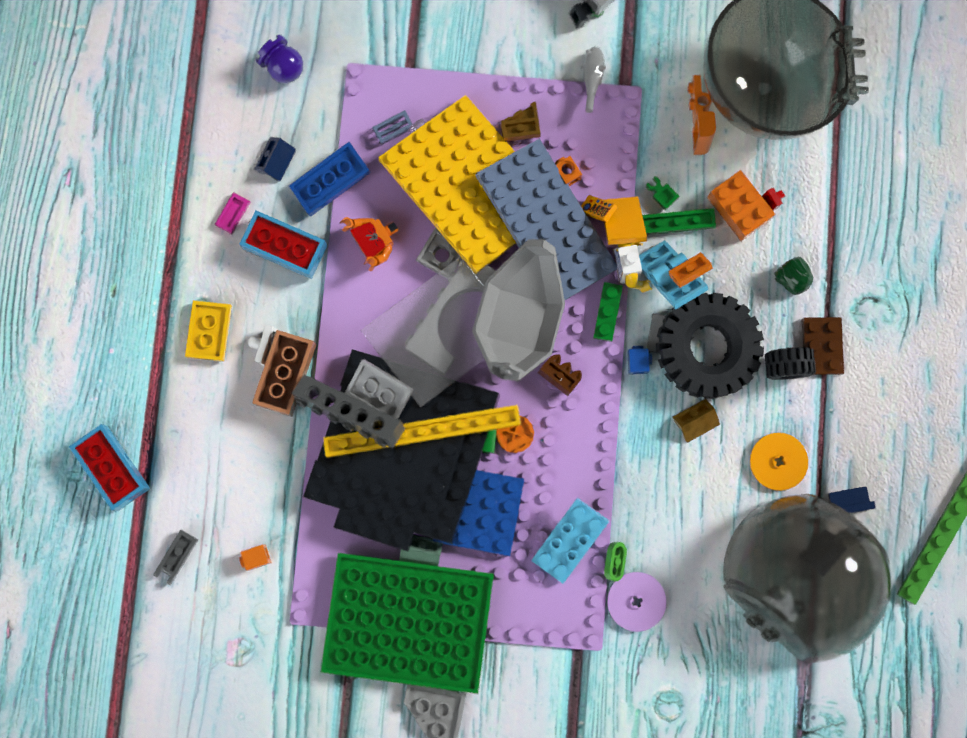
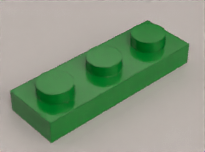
[593,282,623,342]

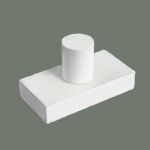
[248,325,278,366]

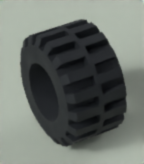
[764,347,816,380]

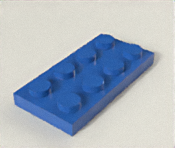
[289,142,371,217]

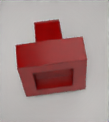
[762,188,786,211]

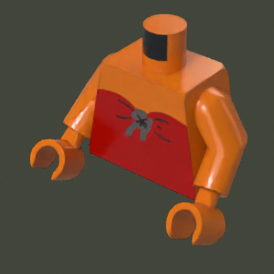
[339,217,399,271]

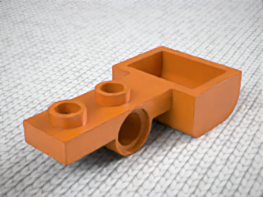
[688,75,716,155]

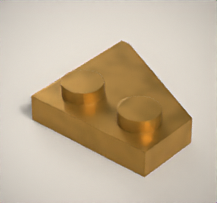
[501,102,541,141]

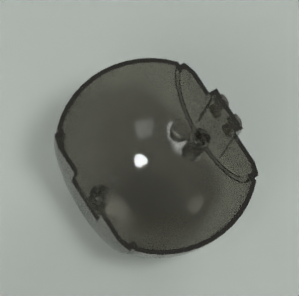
[723,494,891,664]

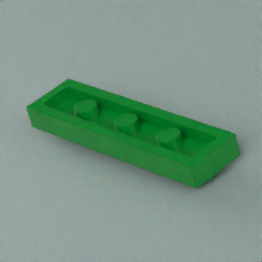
[642,208,716,235]

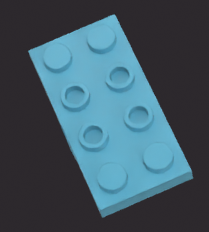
[639,240,708,309]
[531,497,609,584]

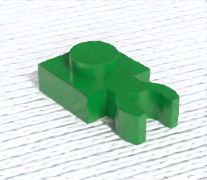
[646,176,680,211]

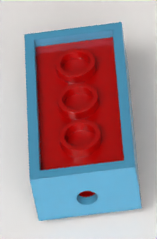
[240,210,328,279]
[69,424,150,511]

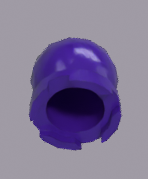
[255,35,303,84]

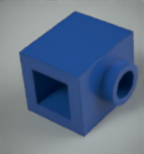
[627,346,652,375]

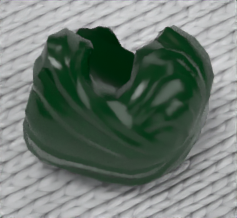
[774,256,813,295]

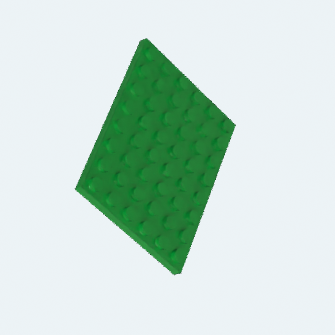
[320,553,494,694]

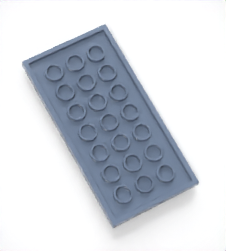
[475,138,617,300]

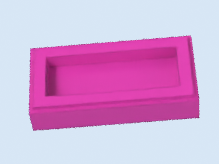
[215,192,251,234]

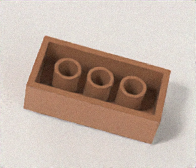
[252,330,316,417]

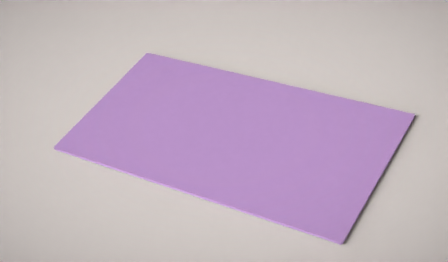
[290,63,642,651]

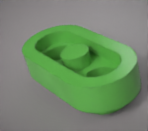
[604,542,627,581]

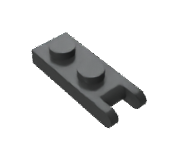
[153,530,199,585]

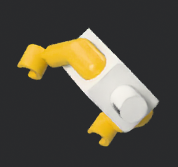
[612,242,652,293]

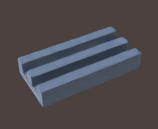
[372,110,414,145]

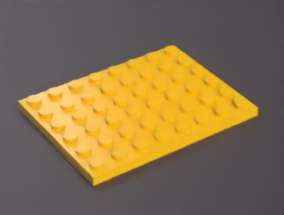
[378,95,516,274]

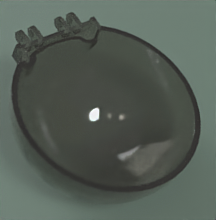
[703,0,869,140]

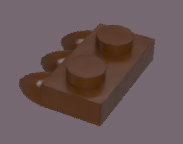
[538,354,582,396]

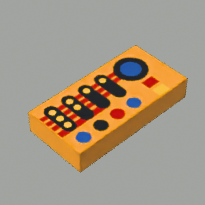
[581,195,617,223]

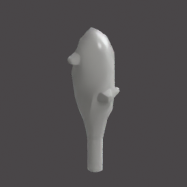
[581,47,606,113]

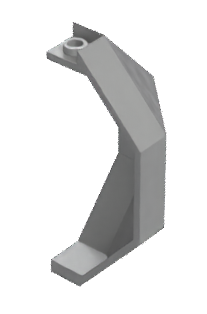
[472,239,565,381]

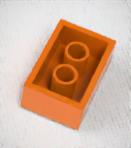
[707,170,776,242]

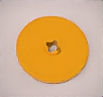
[750,433,808,491]

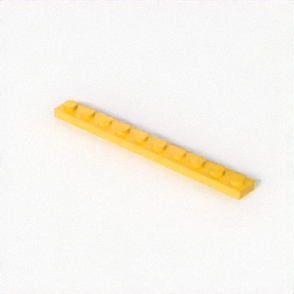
[323,405,521,458]

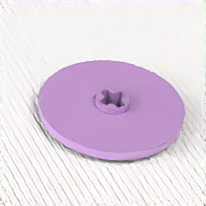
[607,572,666,632]

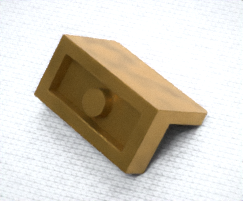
[673,399,720,443]

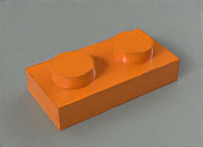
[668,252,713,288]

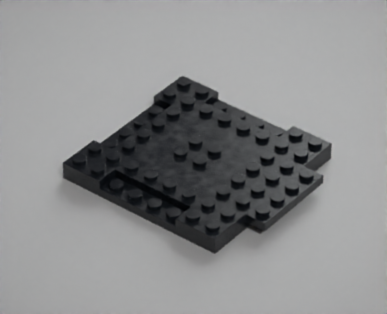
[303,349,500,552]

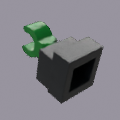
[569,2,604,29]

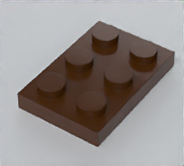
[802,317,844,375]

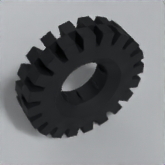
[656,293,764,399]

